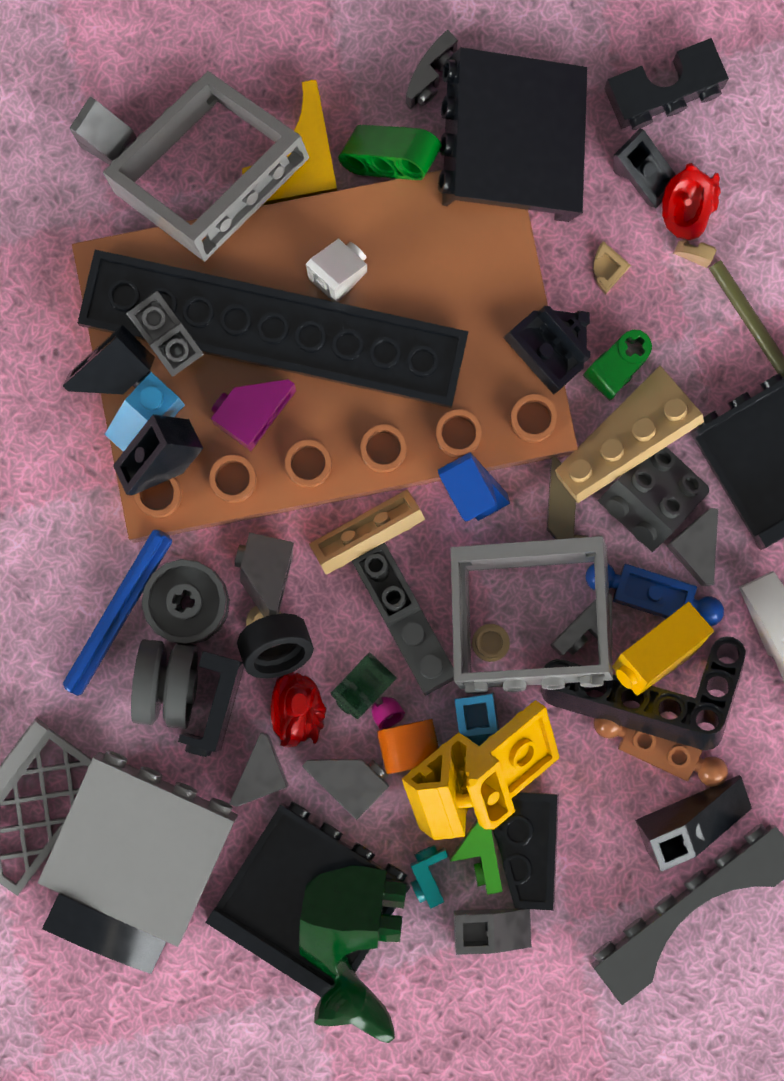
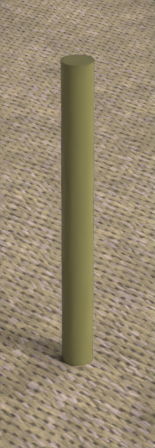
[709,260,784,379]

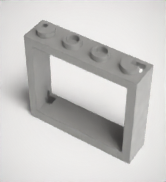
[103,71,310,262]
[451,536,613,694]

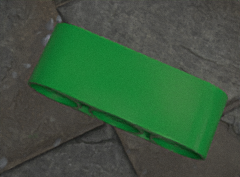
[338,125,442,180]

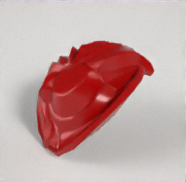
[662,163,721,240]
[271,672,327,747]

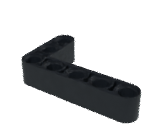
[541,637,746,750]

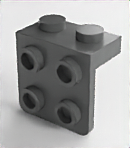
[598,447,709,552]

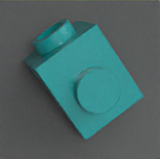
[410,845,449,909]

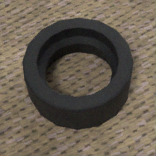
[237,613,314,679]

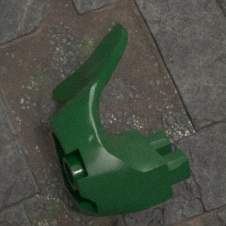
[299,866,407,1043]

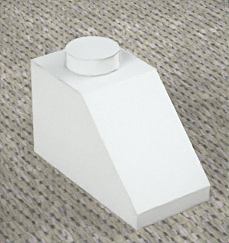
[306,238,367,303]

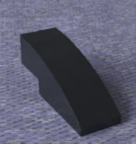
[42,893,166,974]

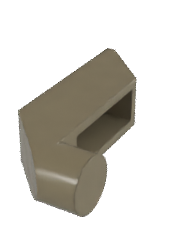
[546,457,589,540]

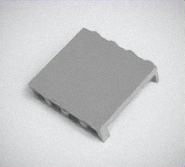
[38,751,238,947]

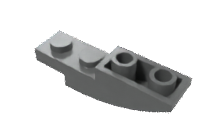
[352,543,454,696]

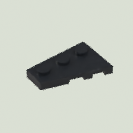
[493,792,559,911]

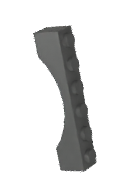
[591,824,784,1005]

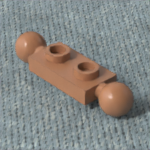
[594,718,728,787]

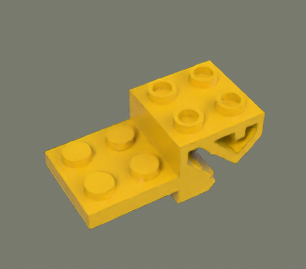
[402,700,560,840]

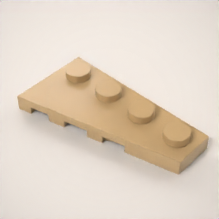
[555,365,704,503]

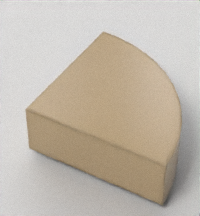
[673,240,717,268]
[593,241,631,295]

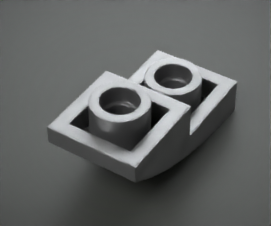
[406,30,458,109]
[126,291,204,377]

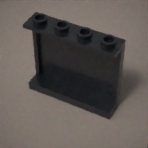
[438,47,587,222]
[691,373,784,550]
[205,801,410,997]

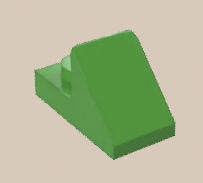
[449,819,503,895]

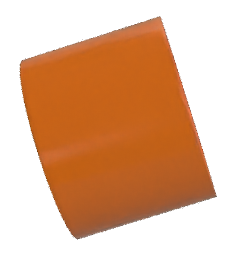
[377,719,439,774]

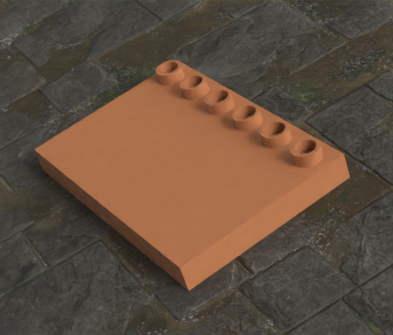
[72,170,578,543]

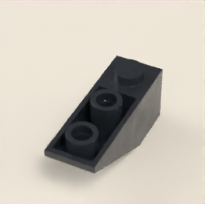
[635,775,752,872]

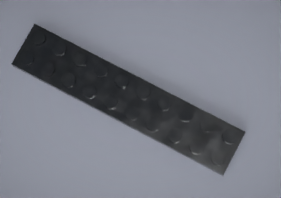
[77,249,469,408]

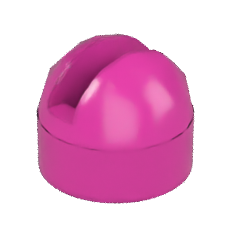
[371,697,405,730]

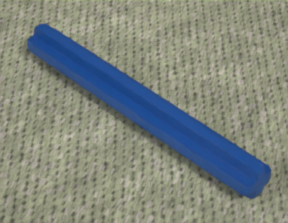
[63,529,172,696]

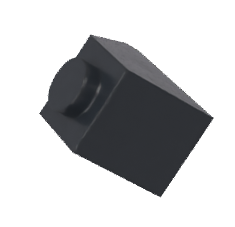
[63,325,155,395]
[113,414,203,495]

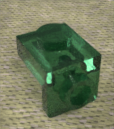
[331,652,397,719]

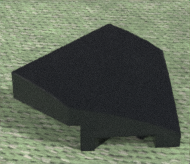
[503,306,590,395]

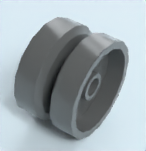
[142,559,230,644]
[131,639,198,729]

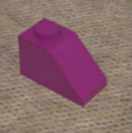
[211,379,296,451]

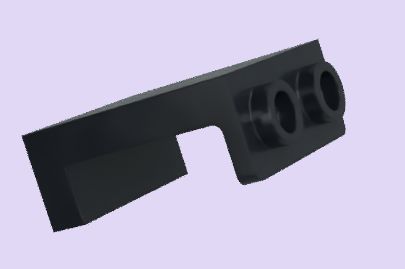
[178,651,244,757]

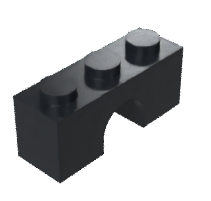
[604,38,729,130]

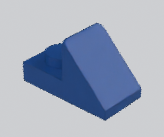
[438,452,510,522]

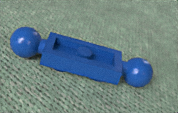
[585,563,724,626]

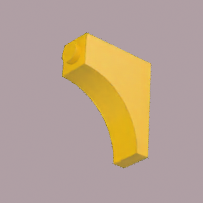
[241,79,337,206]

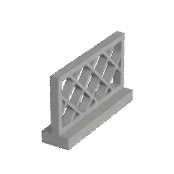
[0,717,92,896]

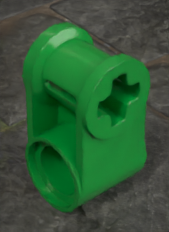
[583,329,652,401]

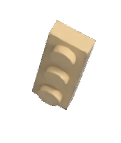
[309,489,425,575]

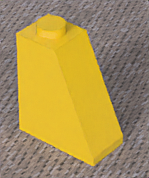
[612,602,714,696]

